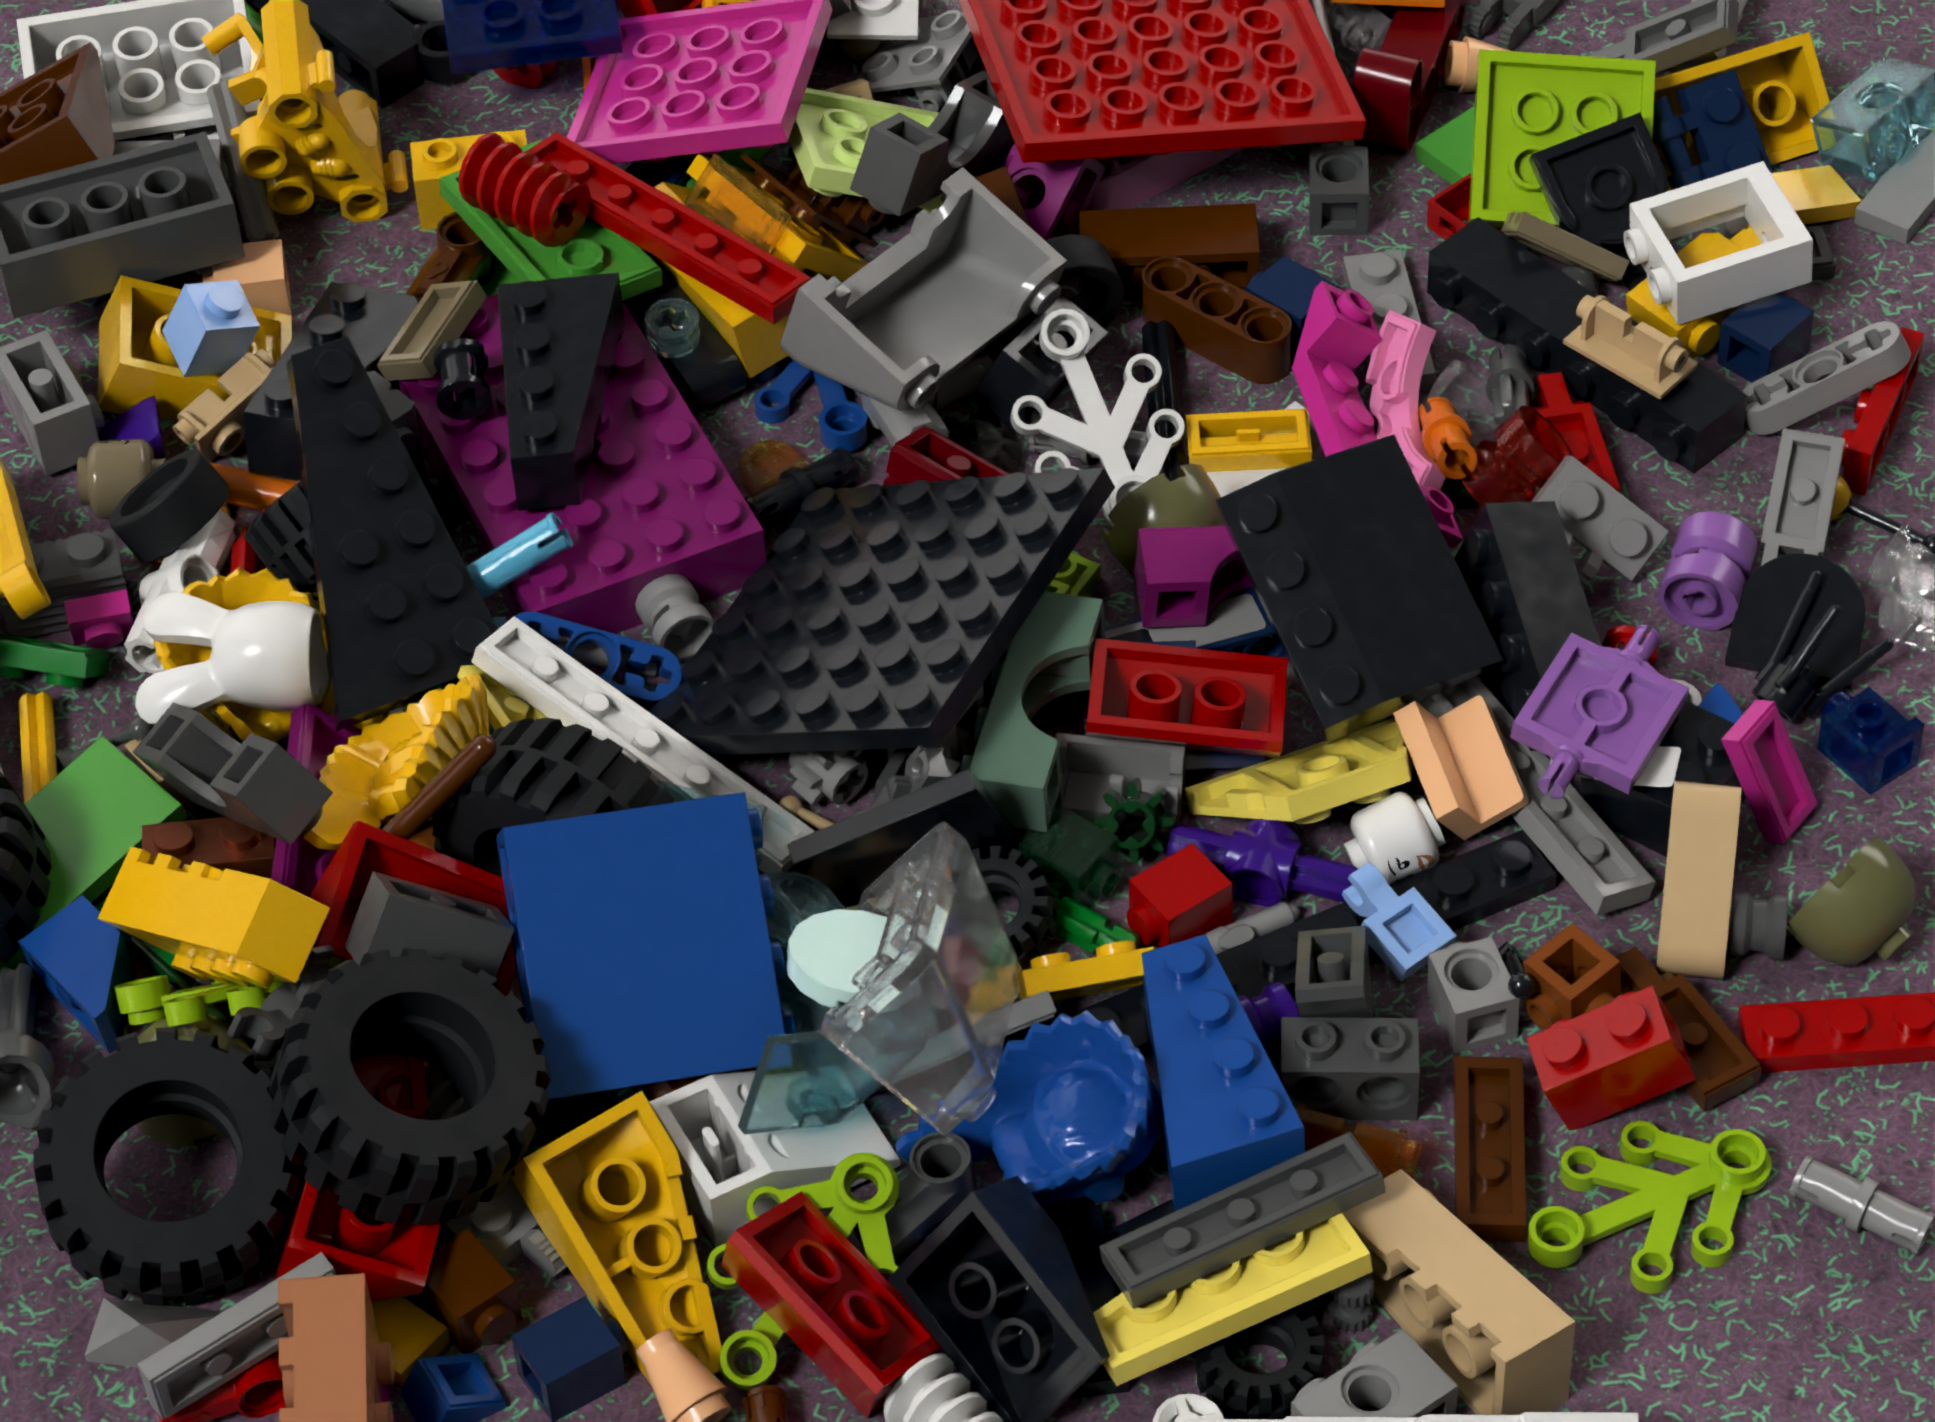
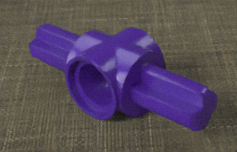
[1167,819,1358,907]

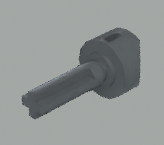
[0,963,55,1130]

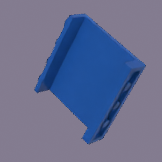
[496,792,797,1104]

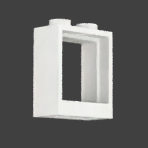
[1623,161,1813,325]

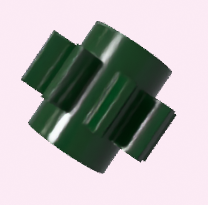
[1093,778,1178,863]

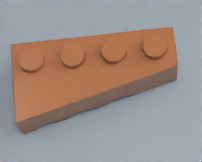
[278,1273,395,1422]

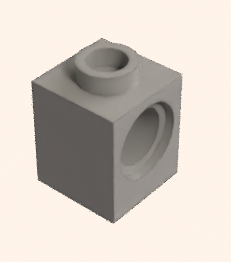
[1427,937,1520,1053]

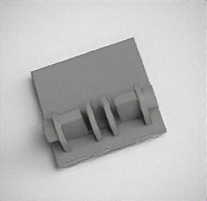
[856,10,980,112]

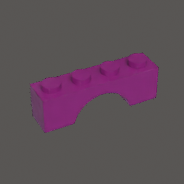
[1134,526,1254,628]

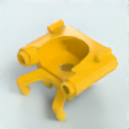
[201,0,408,223]

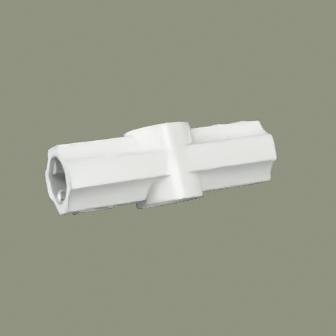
[124,509,236,674]

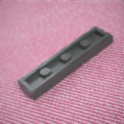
[1099,1132,1386,1309]

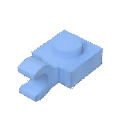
[1342,862,1457,982]

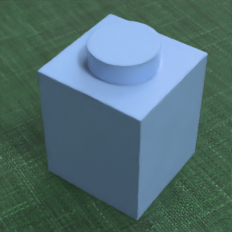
[162,280,260,377]

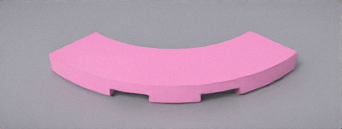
[1366,310,1446,490]

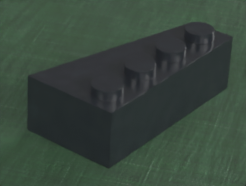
[497,272,625,511]
[244,282,422,481]

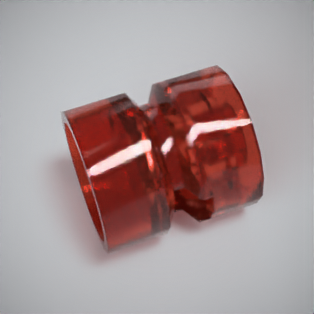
[1461,405,1574,507]

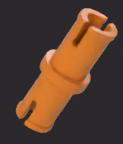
[1418,396,1477,479]

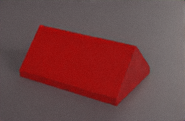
[1085,638,1288,758]
[311,821,516,996]
[721,1191,942,1418]

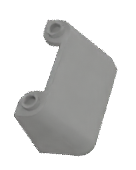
[780,167,1067,410]

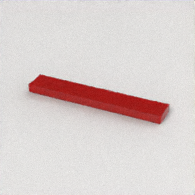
[526,132,812,325]

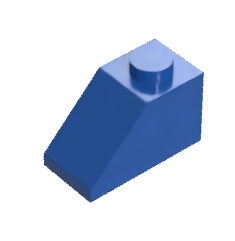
[18,895,136,1054]

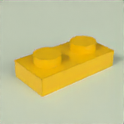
[1017,940,1154,1002]

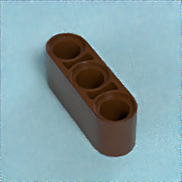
[1142,256,1292,384]

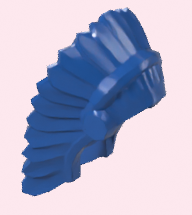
[896,1010,1162,1240]

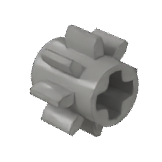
[789,750,868,806]

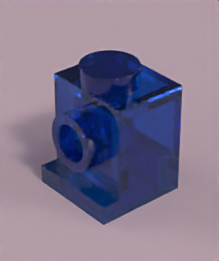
[1817,687,1925,795]

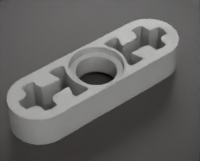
[1742,321,1911,435]

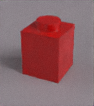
[1126,843,1233,948]

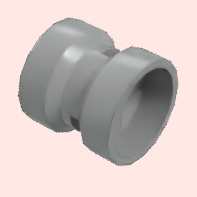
[635,574,715,661]

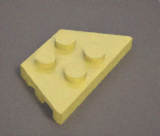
[1184,718,1413,824]

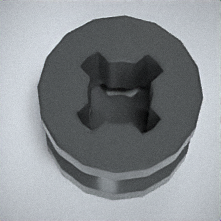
[1729,890,1788,960]

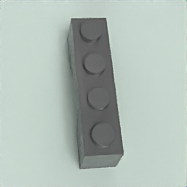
[850,71,1015,216]
[132,702,333,845]

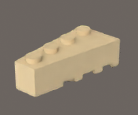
[1342,1169,1576,1415]

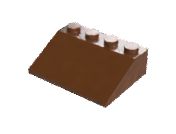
[0,42,115,185]

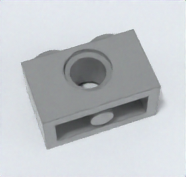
[1290,1328,1458,1417]

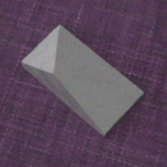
[84,1298,221,1367]

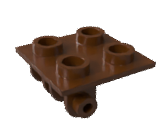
[740,152,885,247]

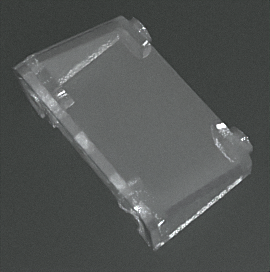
[820,821,1023,1136]

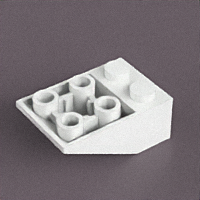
[649,1064,900,1248]

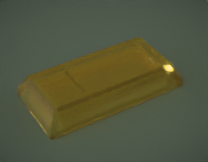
[684,154,791,254]

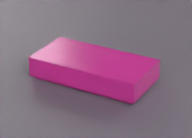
[1721,700,1818,844]

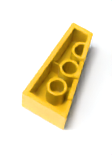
[97,846,330,989]

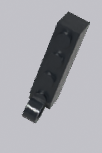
[245,0,473,109]

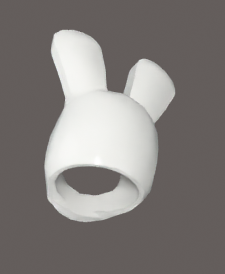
[135,591,332,725]

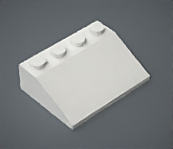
[16,0,261,141]

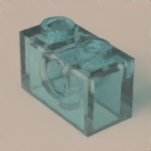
[1811,56,1935,181]

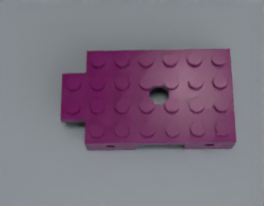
[398,294,767,637]

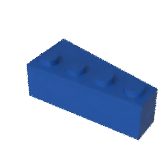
[1142,934,1305,1212]

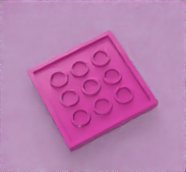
[566,0,833,165]

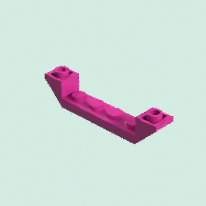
[1292,281,1463,548]

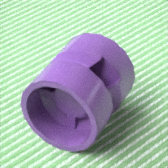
[1658,511,1758,630]

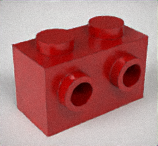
[1526,985,1696,1131]

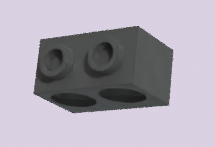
[1280,1017,1420,1120]

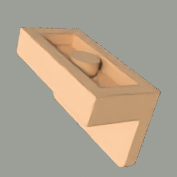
[1393,695,1529,840]

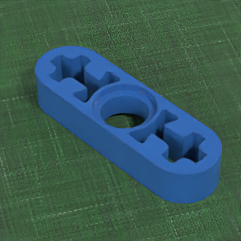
[515,611,682,708]

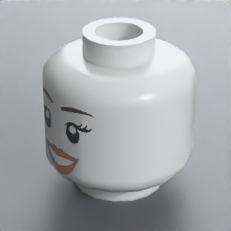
[1343,792,1446,884]

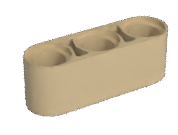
[1656,781,1742,980]

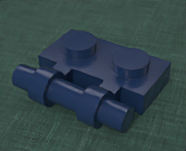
[1652,69,1774,190]

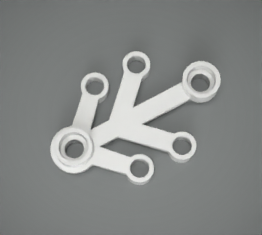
[1010,309,1185,528]

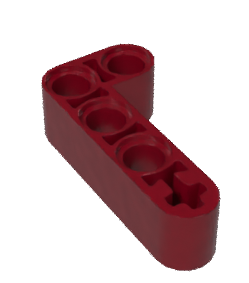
[1353,0,1467,153]

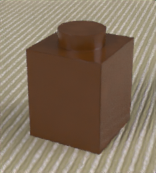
[416,1228,523,1354]

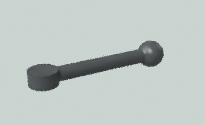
[55,716,153,774]

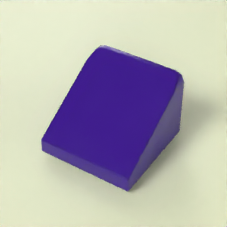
[101,396,166,459]

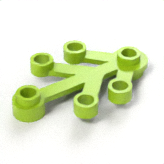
[114,956,344,1027]
[1527,1121,1772,1294]
[707,1153,899,1391]

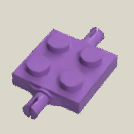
[1510,625,1689,799]

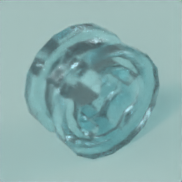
[645,298,700,358]

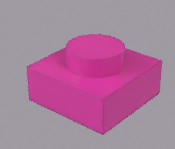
[64,589,134,648]

